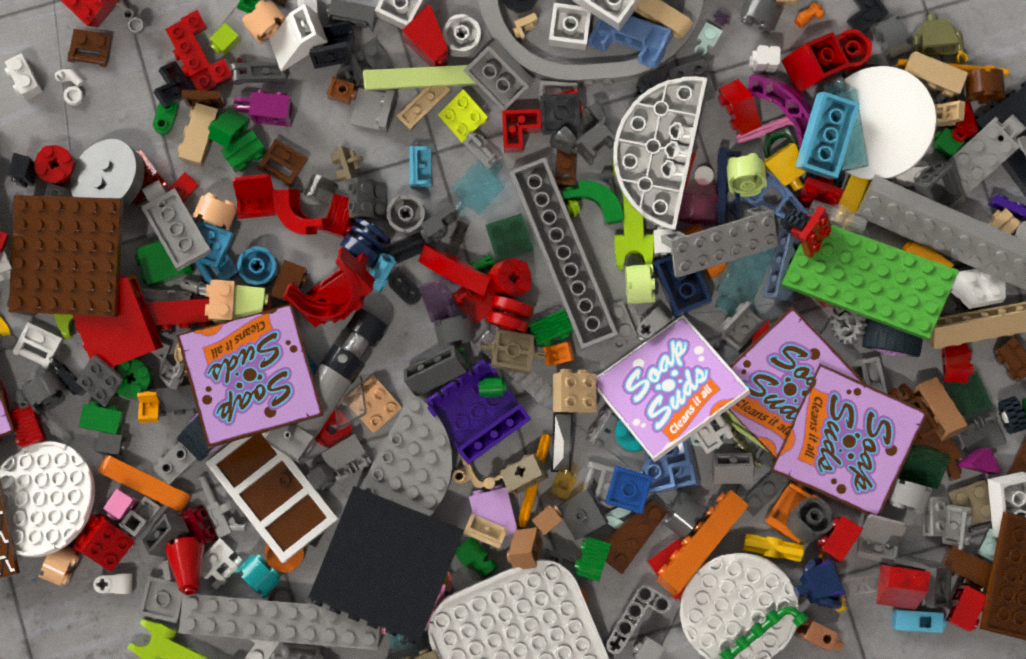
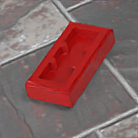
[166,172,199,202]

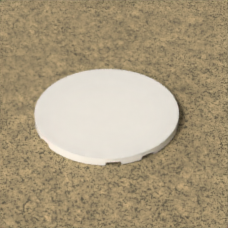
[831,66,937,180]
[0,441,95,557]
[680,553,799,659]

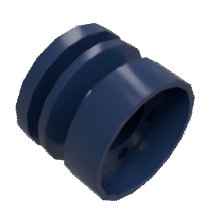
[340,218,391,268]

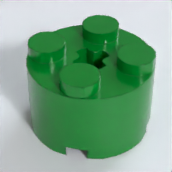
[114,359,154,400]

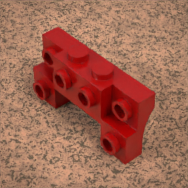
[165,10,233,91]

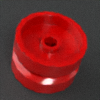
[486,295,534,334]

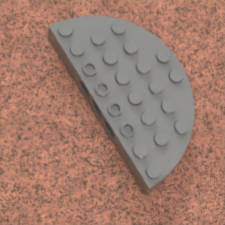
[360,393,453,516]

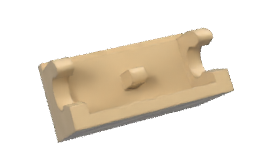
[463,514,508,549]

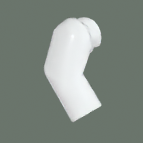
[55,69,84,88]

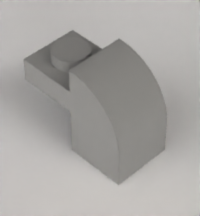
[119,496,161,538]

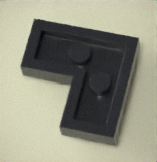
[846,0,889,33]
[153,61,195,108]

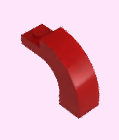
[273,189,333,235]

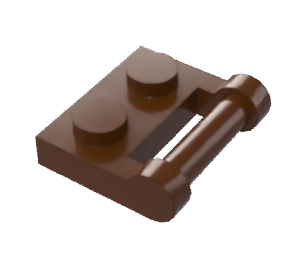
[67,29,112,68]
[258,139,308,188]

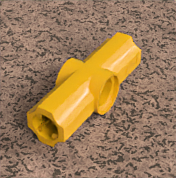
[742,534,804,562]

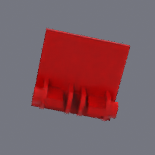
[450,287,497,325]

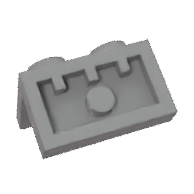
[350,88,395,133]

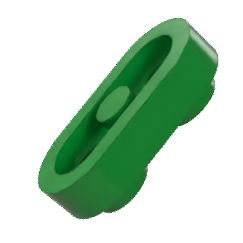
[153,102,179,135]

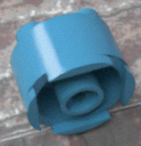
[237,246,279,288]

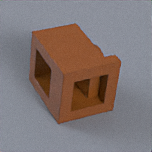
[327,76,358,105]

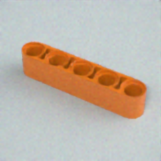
[98,454,191,513]

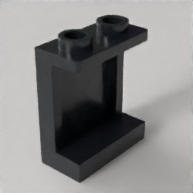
[309,21,355,69]

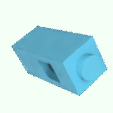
[892,610,946,633]

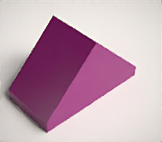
[958,447,1002,474]

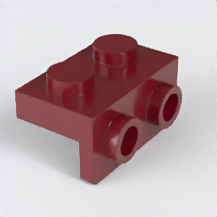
[178,505,218,545]

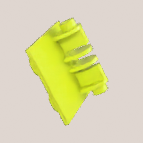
[438,89,488,142]

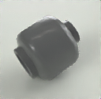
[307,462,336,492]

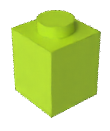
[209,23,241,56]

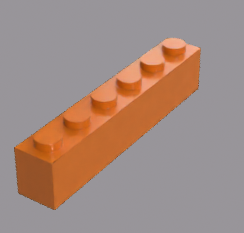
[656,490,749,596]

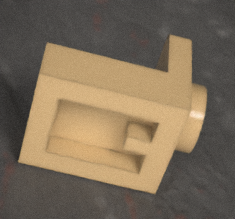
[512,13,538,43]

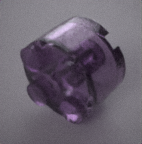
[419,278,457,323]

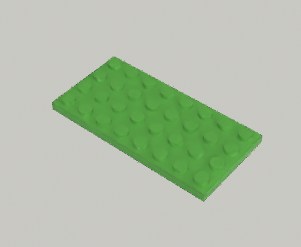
[781,225,959,341]

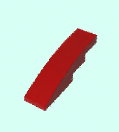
[418,244,492,296]

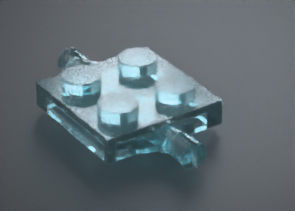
[451,161,505,215]

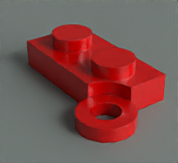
[951,100,979,142]

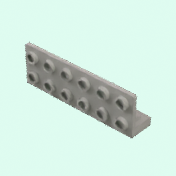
[661,205,778,278]

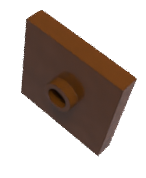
[182,90,226,108]

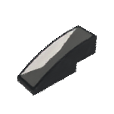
[551,412,573,473]

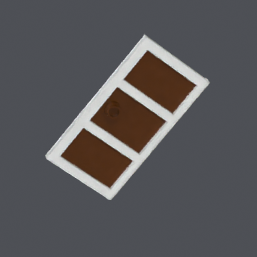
[205,433,339,564]

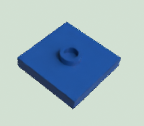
[604,466,653,514]

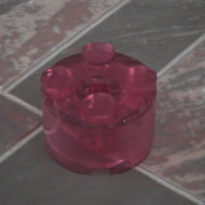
[679,191,719,225]

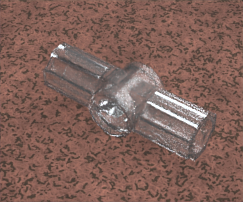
[808,200,869,235]

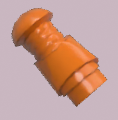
[794,3,825,29]

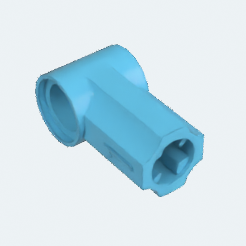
[369,253,396,293]

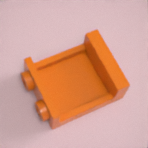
[763,482,821,544]

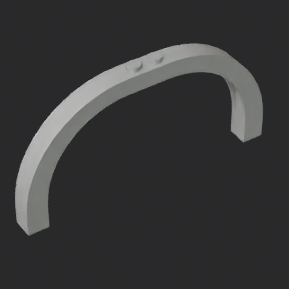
[478,0,704,87]

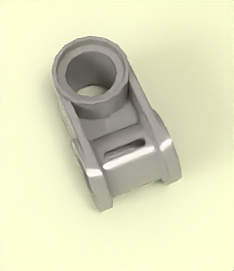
[635,306,672,341]

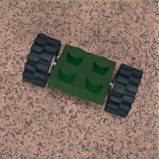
[998,396,1026,434]

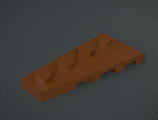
[603,499,668,574]

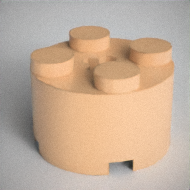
[242,0,286,44]
[192,193,237,231]
[39,546,80,587]

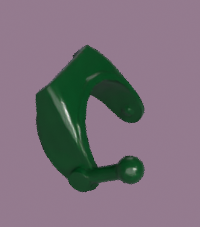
[763,127,800,159]

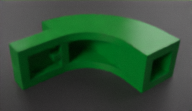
[560,181,624,226]

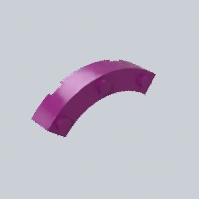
[748,74,812,148]

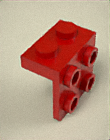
[232,174,276,219]
[75,513,134,571]

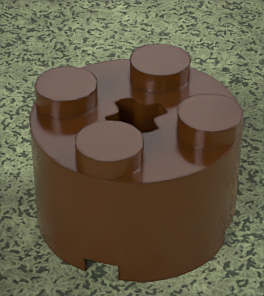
[965,68,1005,105]

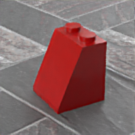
[402,4,449,67]
[781,32,851,93]
[876,565,930,610]

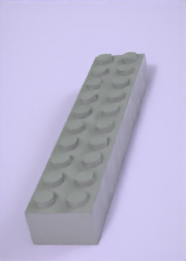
[510,157,618,351]
[856,175,1026,290]
[179,593,380,650]

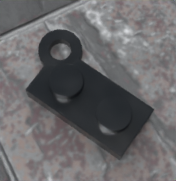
[49,356,87,396]

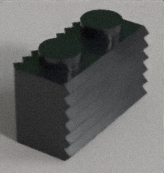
[7,153,37,188]

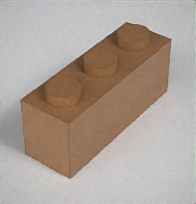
[912,377,967,441]

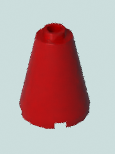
[165,537,205,595]

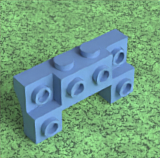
[588,15,673,69]

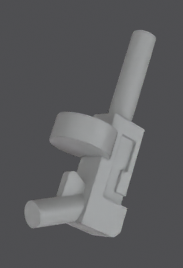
[199,476,247,538]

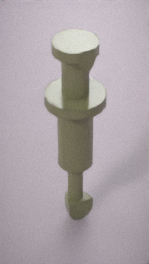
[732,430,762,468]

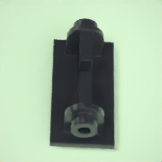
[385,234,424,265]

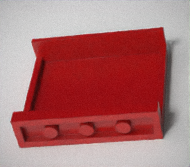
[73,275,163,367]

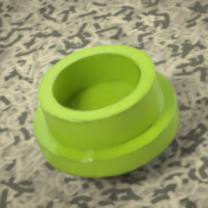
[565,199,580,218]

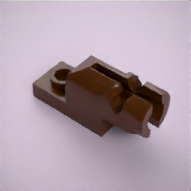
[888,383,939,440]

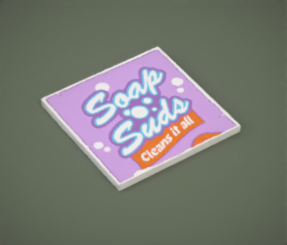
[596,315,751,462]

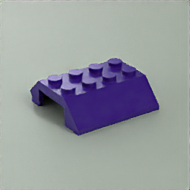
[426,359,532,465]

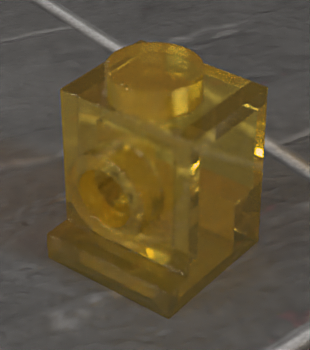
[550,469,577,500]

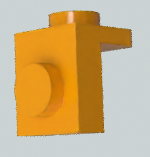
[137,391,160,423]

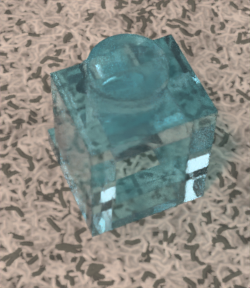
[388,633,419,653]

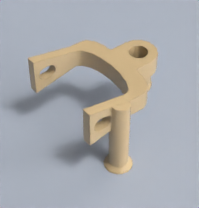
[452,458,503,489]

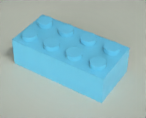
[795,92,860,179]

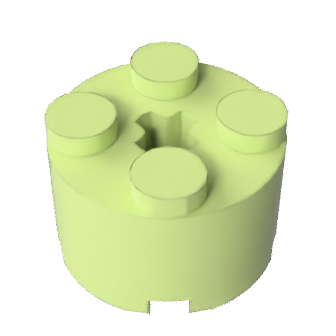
[726,153,767,197]
[625,264,655,304]

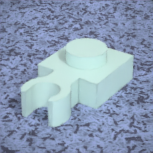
[694,22,723,58]

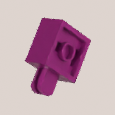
[233,90,294,127]

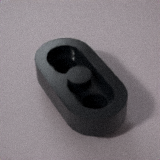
[388,272,421,305]

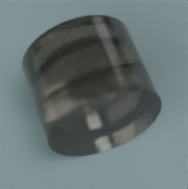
[304,174,339,206]

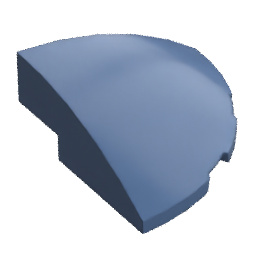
[639,438,700,494]

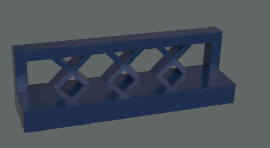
[715,148,741,226]

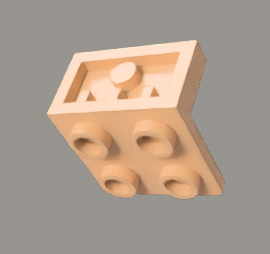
[344,375,402,433]

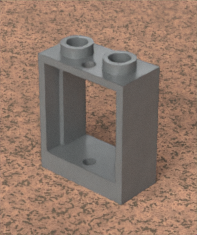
[913,160,966,210]

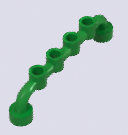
[719,607,809,659]

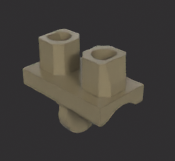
[330,146,364,181]

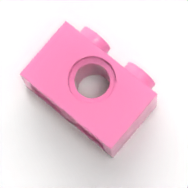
[103,489,140,521]

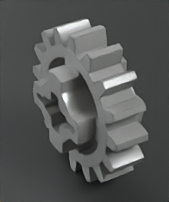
[830,307,868,344]

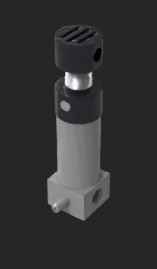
[265,308,388,466]

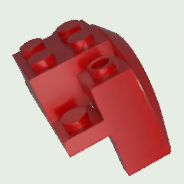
[283,247,375,328]

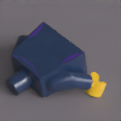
[794,553,848,612]

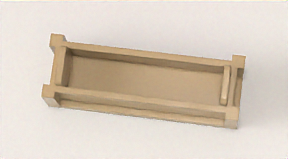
[396,86,451,132]

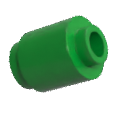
[479,377,507,398]

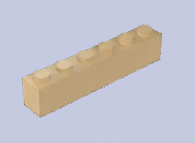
[926,302,1026,349]

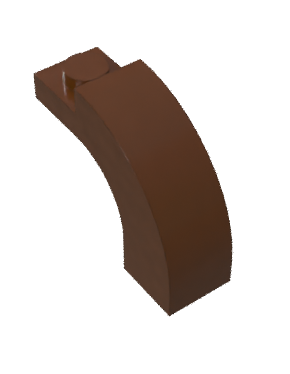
[910,432,962,481]

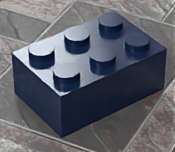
[653,255,712,318]

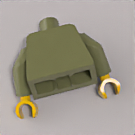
[911,13,968,64]

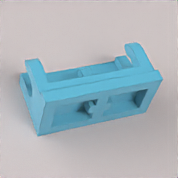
[410,146,432,188]

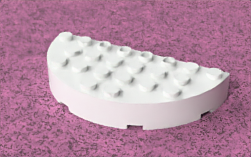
[613,77,707,232]

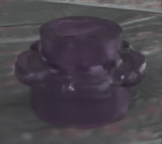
[713,11,731,27]

